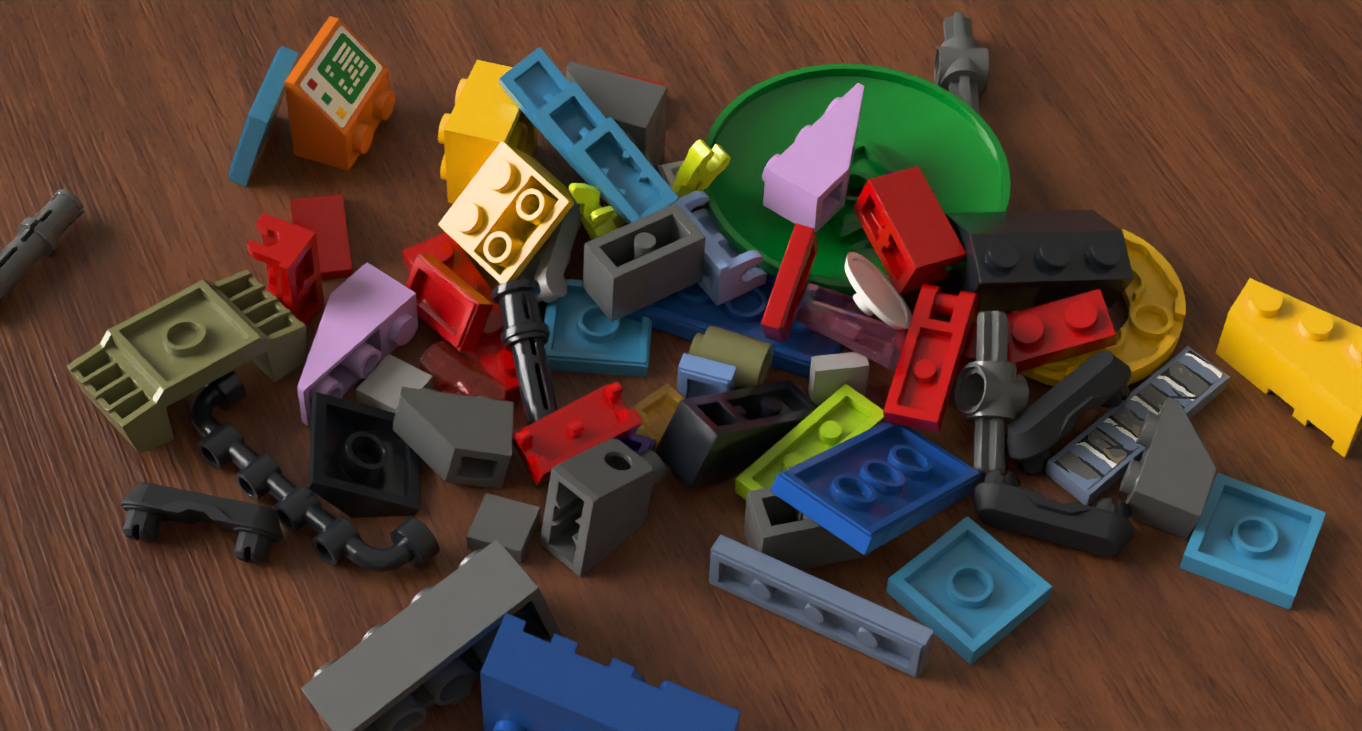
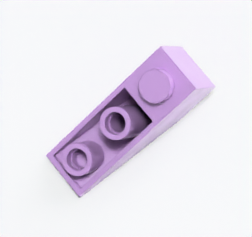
[762,83,864,232]
[297,262,419,426]

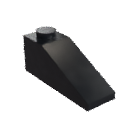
[655,380,818,488]

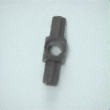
[934,11,989,115]
[953,311,1029,475]

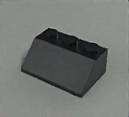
[945,210,1134,312]

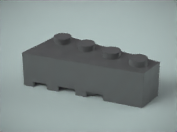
[300,539,562,731]

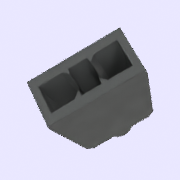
[540,438,666,577]

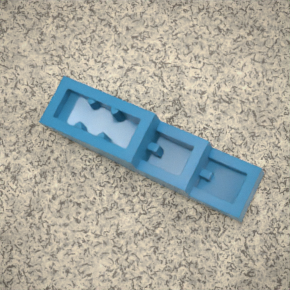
[498,47,679,224]

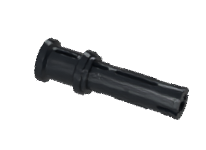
[491,279,558,426]

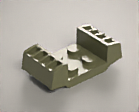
[67,269,306,454]

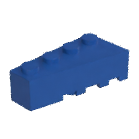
[480,613,741,731]

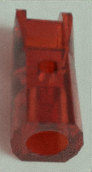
[419,341,506,401]

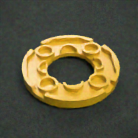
[974,229,1186,386]

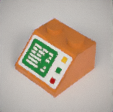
[284,16,395,171]

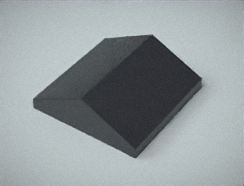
[308,392,420,518]

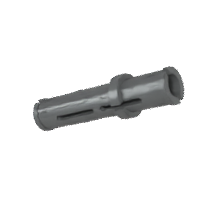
[0,189,84,301]

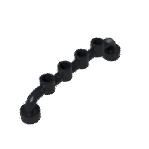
[189,371,440,572]

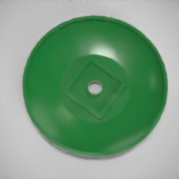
[703,64,1011,296]

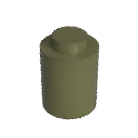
[689,325,774,390]

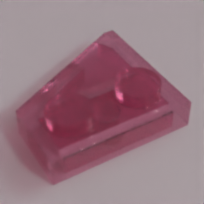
[795,283,907,371]

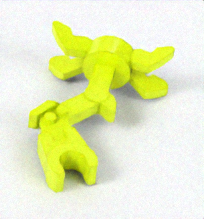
[568,139,731,240]

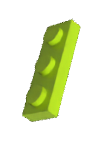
[735,383,885,500]

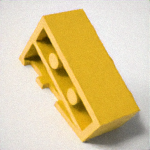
[1215,278,1362,458]

